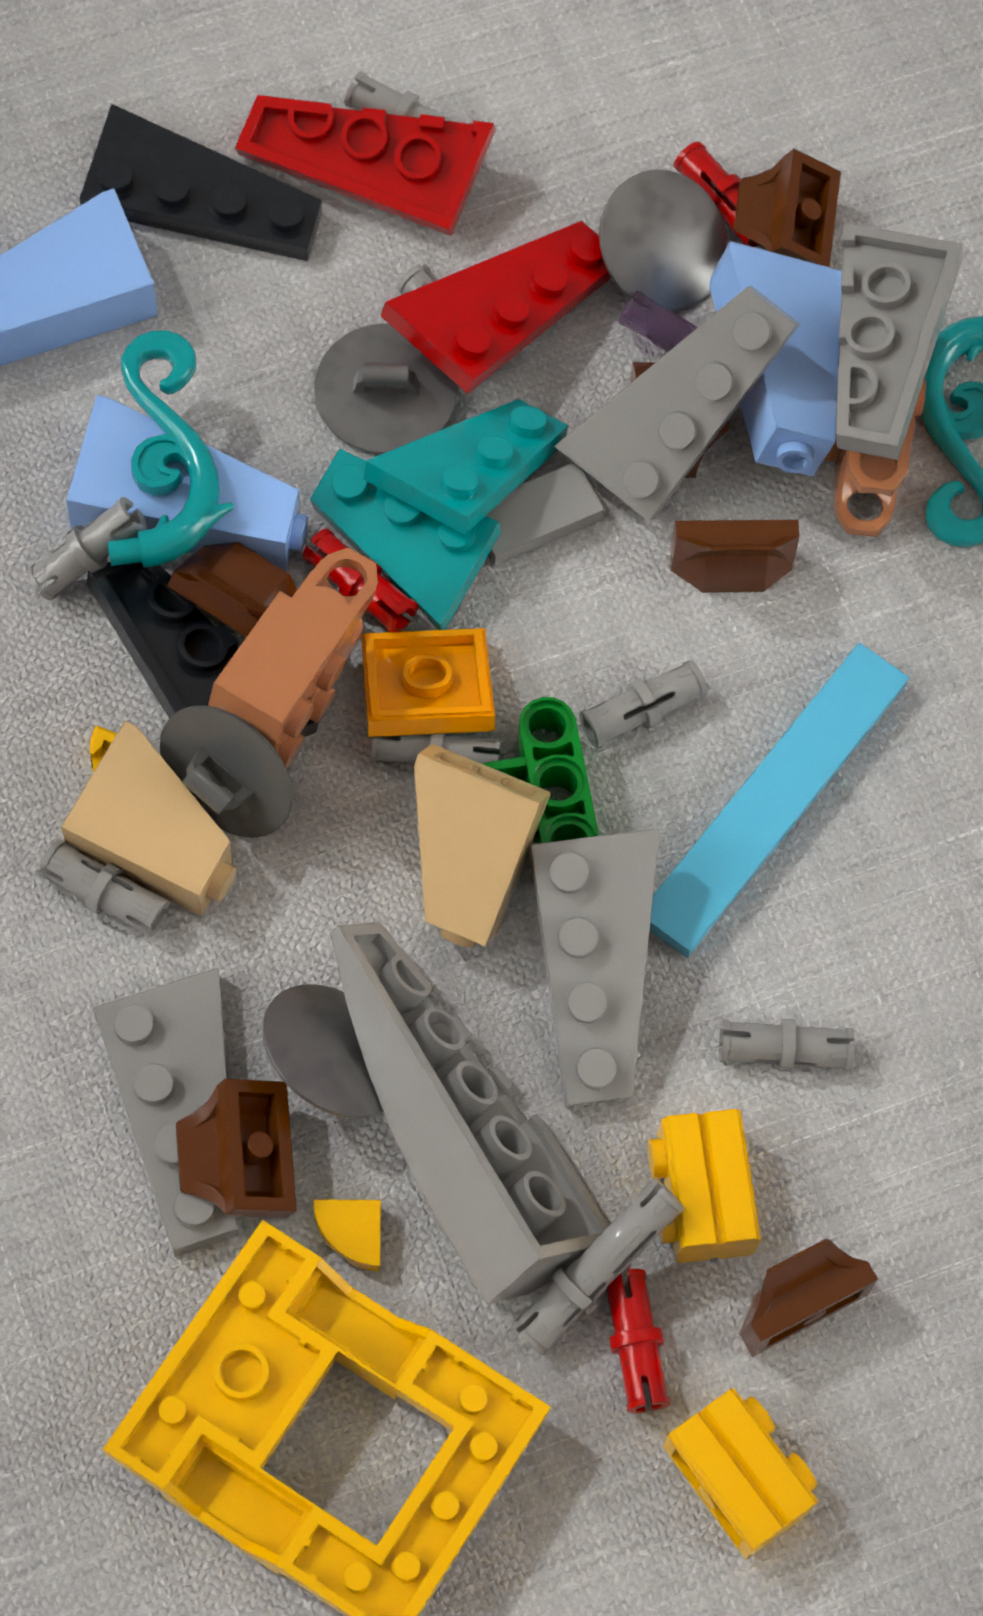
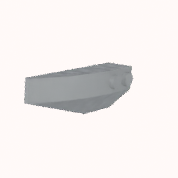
[330,922,609,1304]

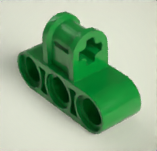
[481,697,599,844]

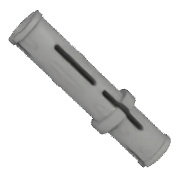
[512,1178,686,1355]

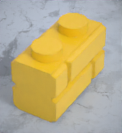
[647,1109,761,1263]
[662,1387,819,1560]

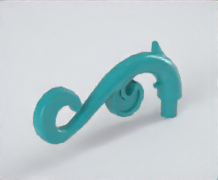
[921,316,983,548]
[108,330,234,568]

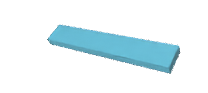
[650,642,910,959]

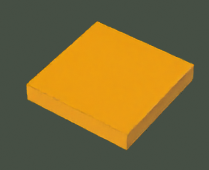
[361,628,495,737]

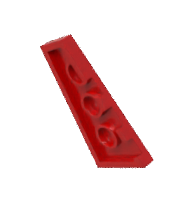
[235,95,496,236]
[380,220,612,394]

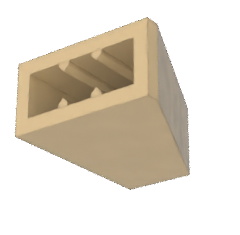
[61,720,237,917]
[414,744,551,947]

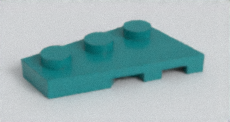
[363,399,568,535]
[310,448,502,630]

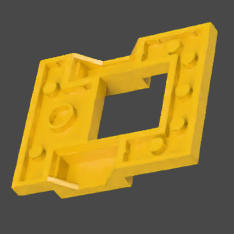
[103,1220,551,1616]

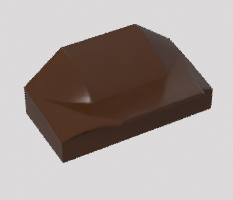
[733,148,841,268]
[670,520,800,593]
[167,542,297,637]
[176,1078,297,1219]
[739,1238,878,1357]

